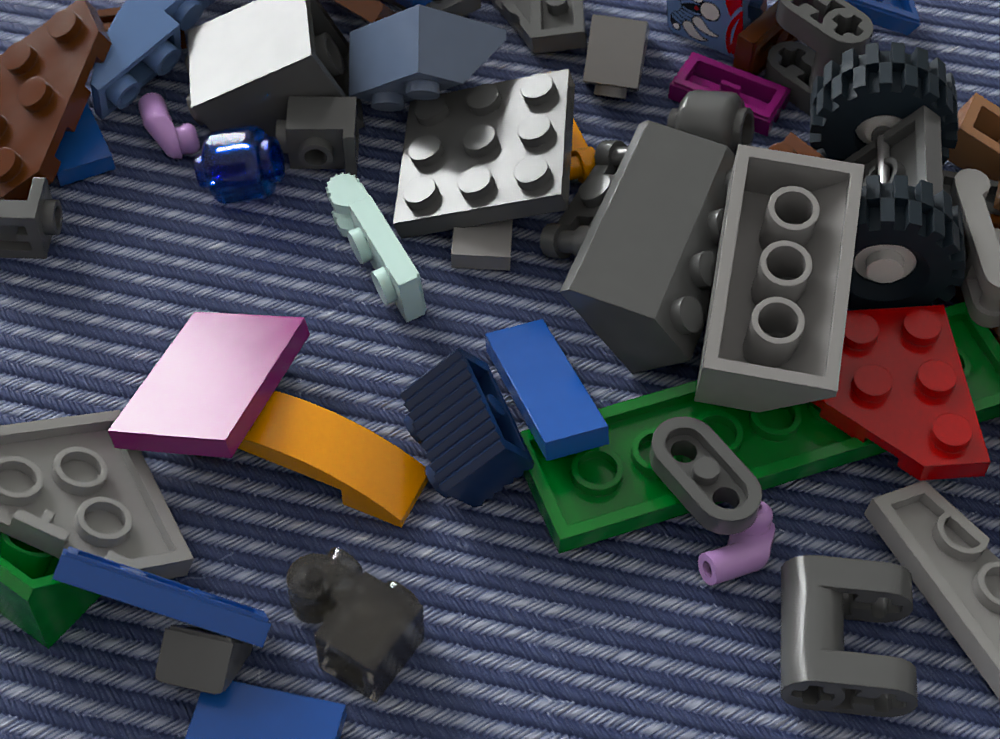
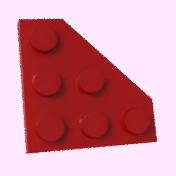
[812,305,991,481]

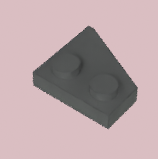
[490,0,587,54]

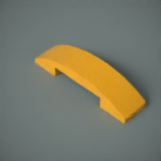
[238,391,428,528]

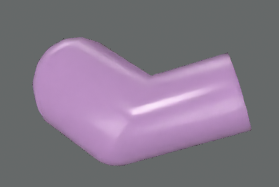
[138,93,200,159]
[698,501,775,586]

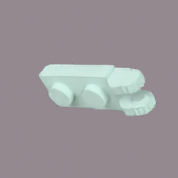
[325,172,427,323]

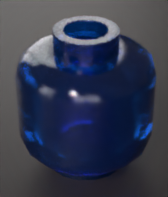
[194,125,285,205]

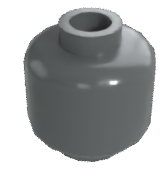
[667,90,754,156]

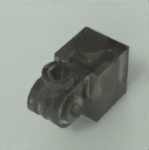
[286,547,424,703]

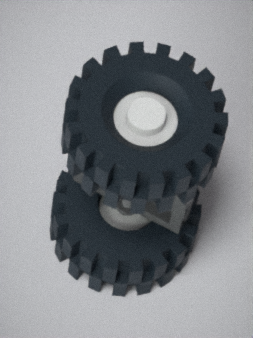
[810,42,966,311]

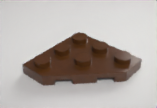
[0,0,112,200]

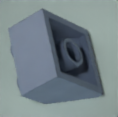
[349,4,506,112]

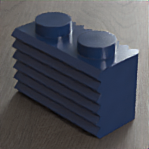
[399,347,534,507]

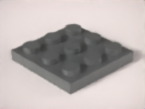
[393,68,575,239]

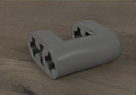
[764,0,874,116]
[780,555,918,717]

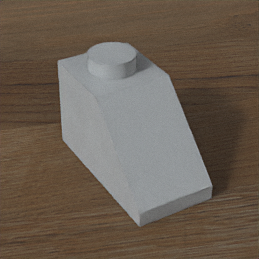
[583,14,650,99]

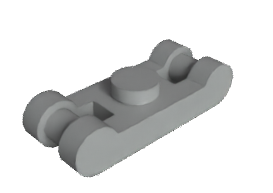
[950,168,1000,328]

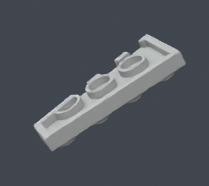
[864,480,1000,700]

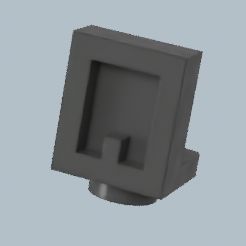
[0,177,63,259]

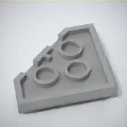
[0,410,194,579]

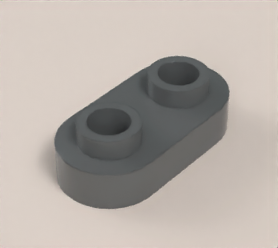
[649,416,762,535]

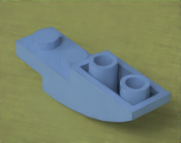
[90,0,216,120]

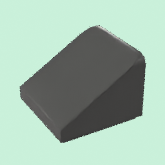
[155,625,253,694]

